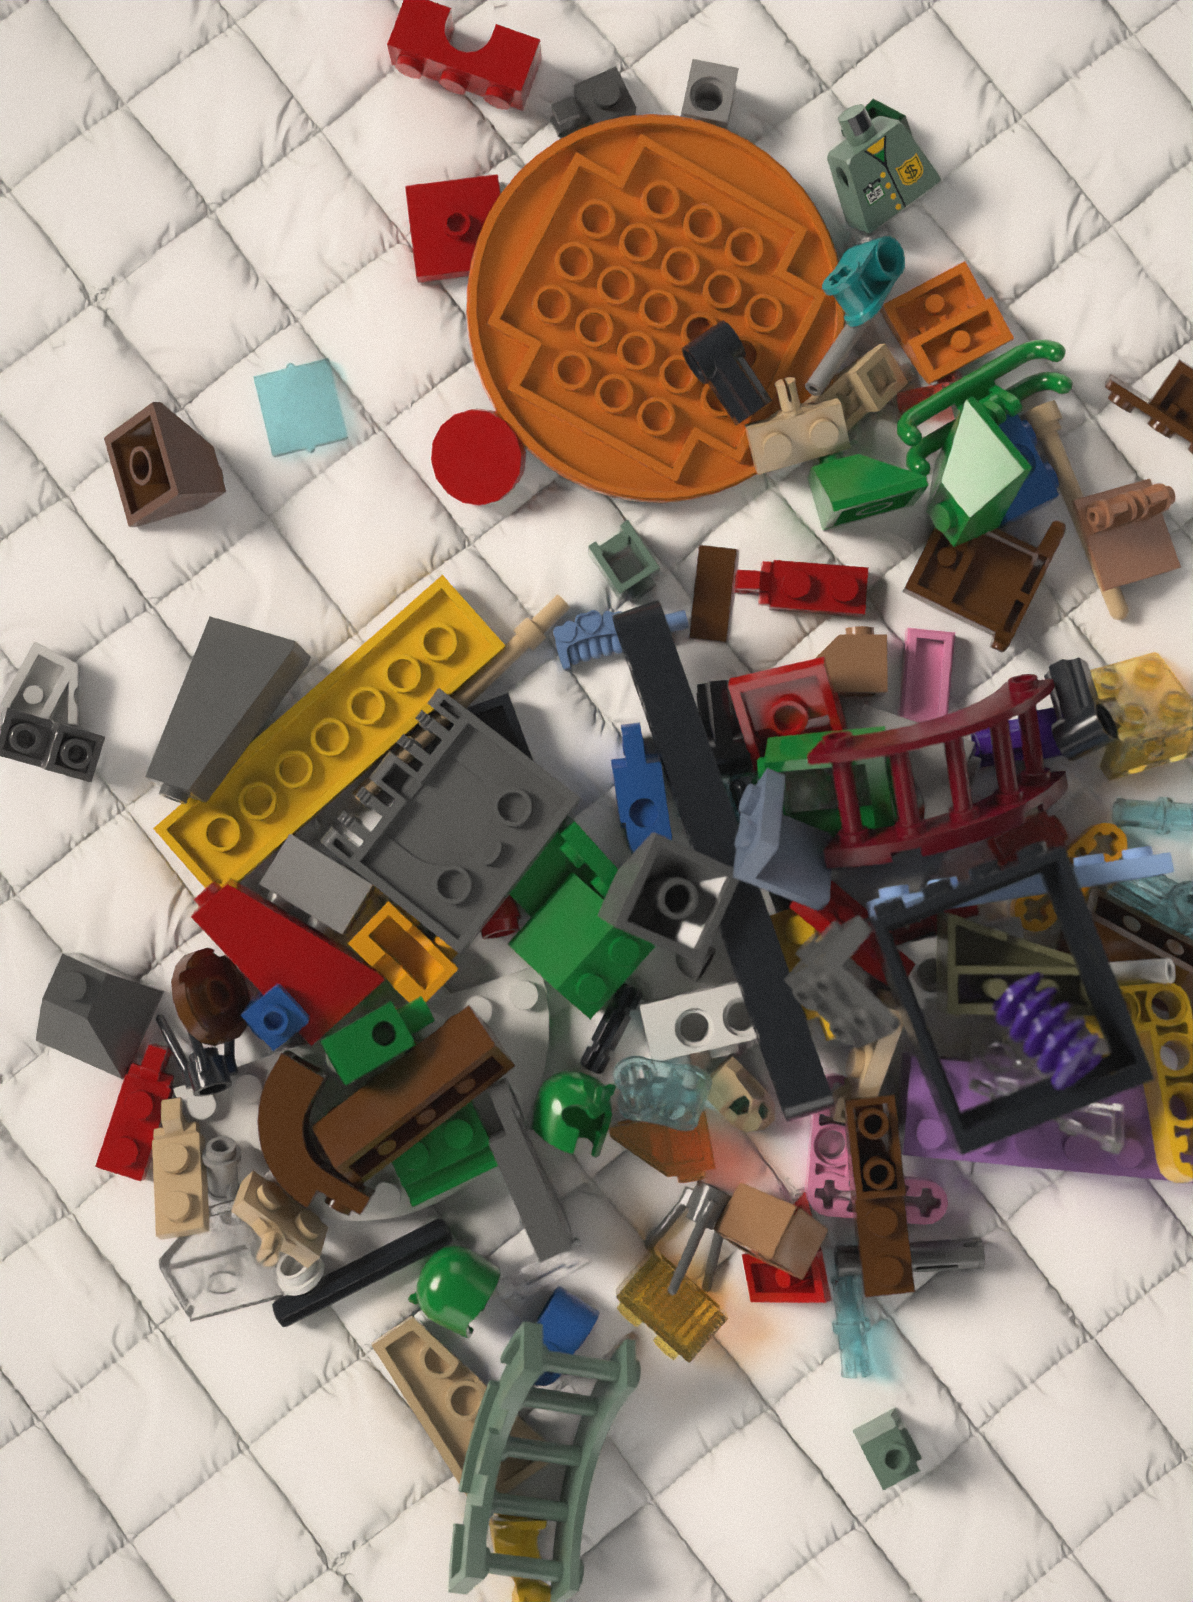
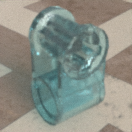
[613,1056,712,1131]

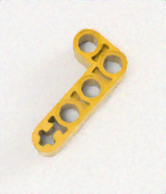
[1083,983,1193,1184]

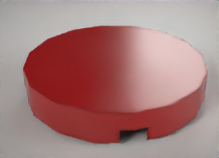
[431,408,526,506]

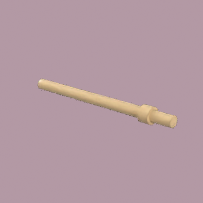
[352,594,571,806]

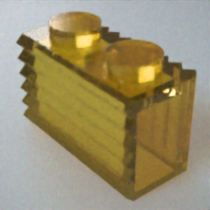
[615,1247,729,1363]

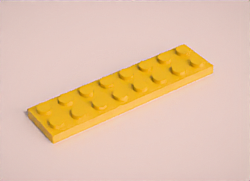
[153,575,506,888]

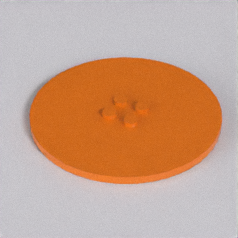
[466,114,846,503]

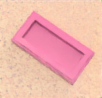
[898,628,956,723]

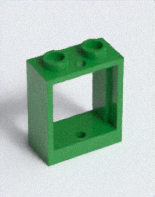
[757,726,898,838]

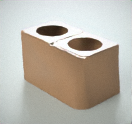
[713,1182,829,1279]

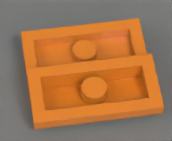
[880,261,1014,385]

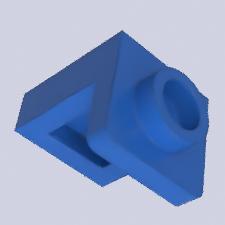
[241,984,310,1051]

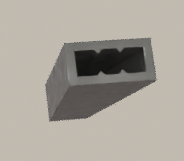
[145,616,311,804]

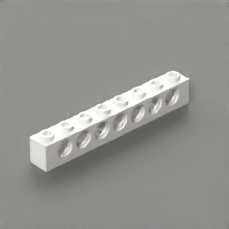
[639,917,1025,1069]

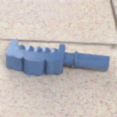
[553,610,689,670]

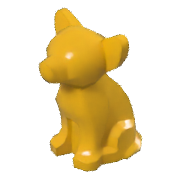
[489,1513,551,1602]

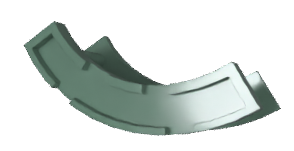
[448,1321,641,1602]

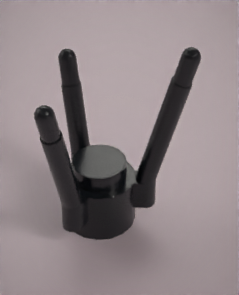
[155,1014,239,1097]

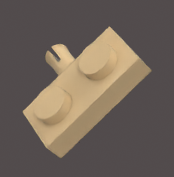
[745,377,851,475]
[231,1170,328,1269]

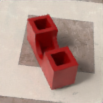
[387,0,542,111]

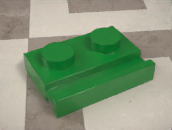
[391,1100,498,1208]

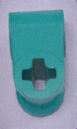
[822,236,905,327]

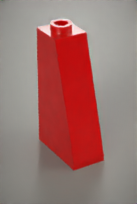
[191,878,385,1046]

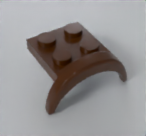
[902,520,1066,653]

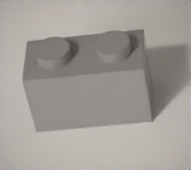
[259,834,377,937]

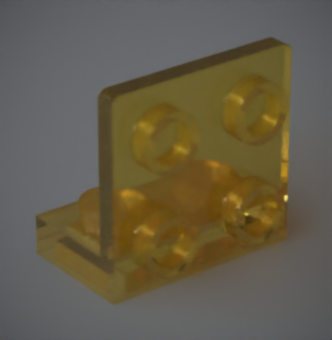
[1090,652,1193,781]

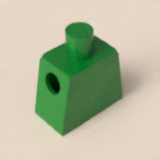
[320,996,435,1085]

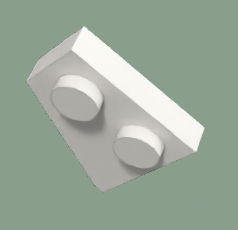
[0,641,80,728]

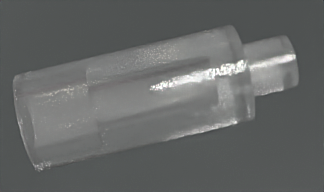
[496,1231,592,1300]

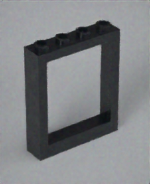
[863,840,1155,1155]

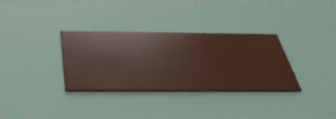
[689,545,737,642]

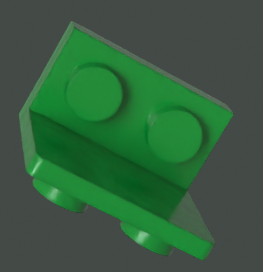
[510,817,618,917]

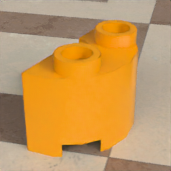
[348,901,459,1002]

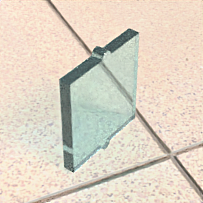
[253,358,349,458]

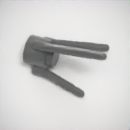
[645,1179,732,1295]

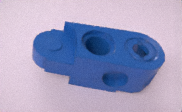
[611,722,673,855]

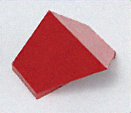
[742,1192,832,1303]

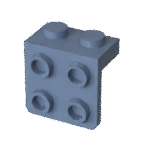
[733,768,833,910]

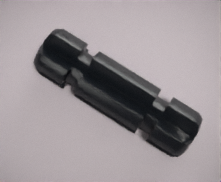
[580,983,642,1074]

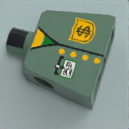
[827,104,941,234]

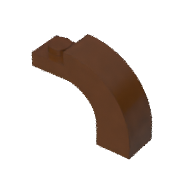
[258,1050,376,1216]

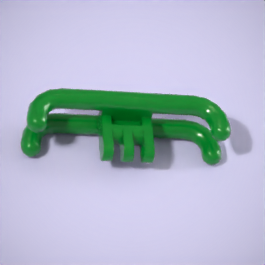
[897,339,1073,476]

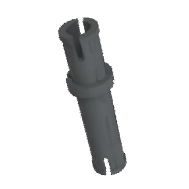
[834,1237,985,1277]

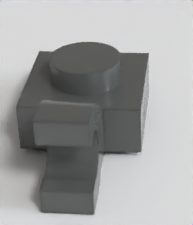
[550,66,637,137]

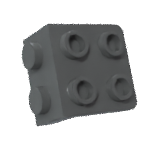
[784,916,900,1048]

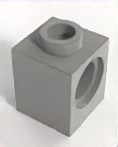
[681,58,739,129]

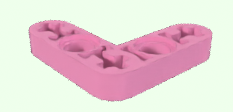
[805,1073,948,1225]

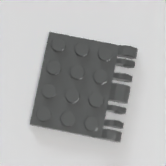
[320,688,583,954]

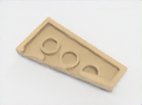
[371,1315,549,1496]

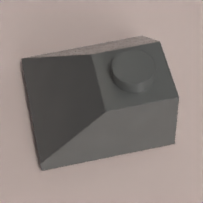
[597,832,739,964]
[35,952,164,1079]

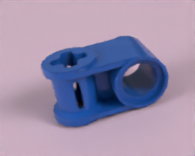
[533,1285,600,1386]

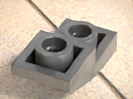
[0,706,105,783]

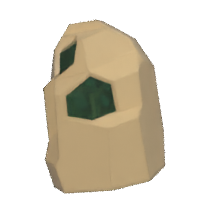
[697,1055,775,1132]

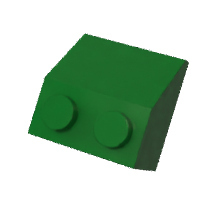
[507,872,656,1020]

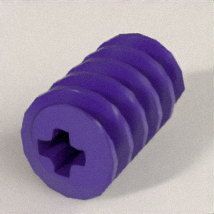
[992,971,1103,1090]

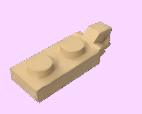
[830,989,904,1123]
[152,1097,210,1240]

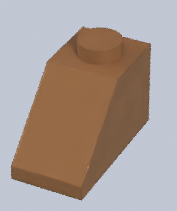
[816,626,888,698]

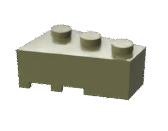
[936,912,1095,1016]

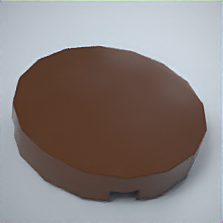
[171,947,250,1046]

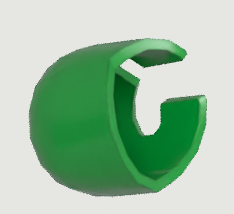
[530,1071,616,1158]
[408,1246,500,1339]

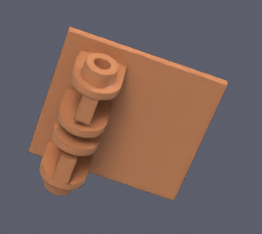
[1071,478,1181,592]

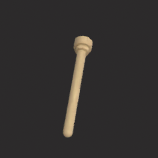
[1020,400,1129,620]

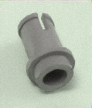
[202,1136,242,1202]

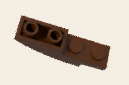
[844,1094,915,1297]

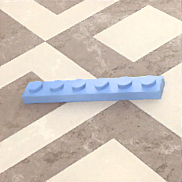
[866,846,1174,917]

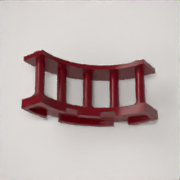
[807,674,1068,868]

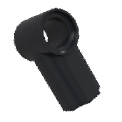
[681,320,772,425]
[1044,657,1119,762]
[696,680,751,776]

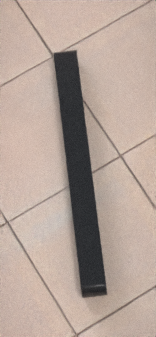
[612,600,835,1123]

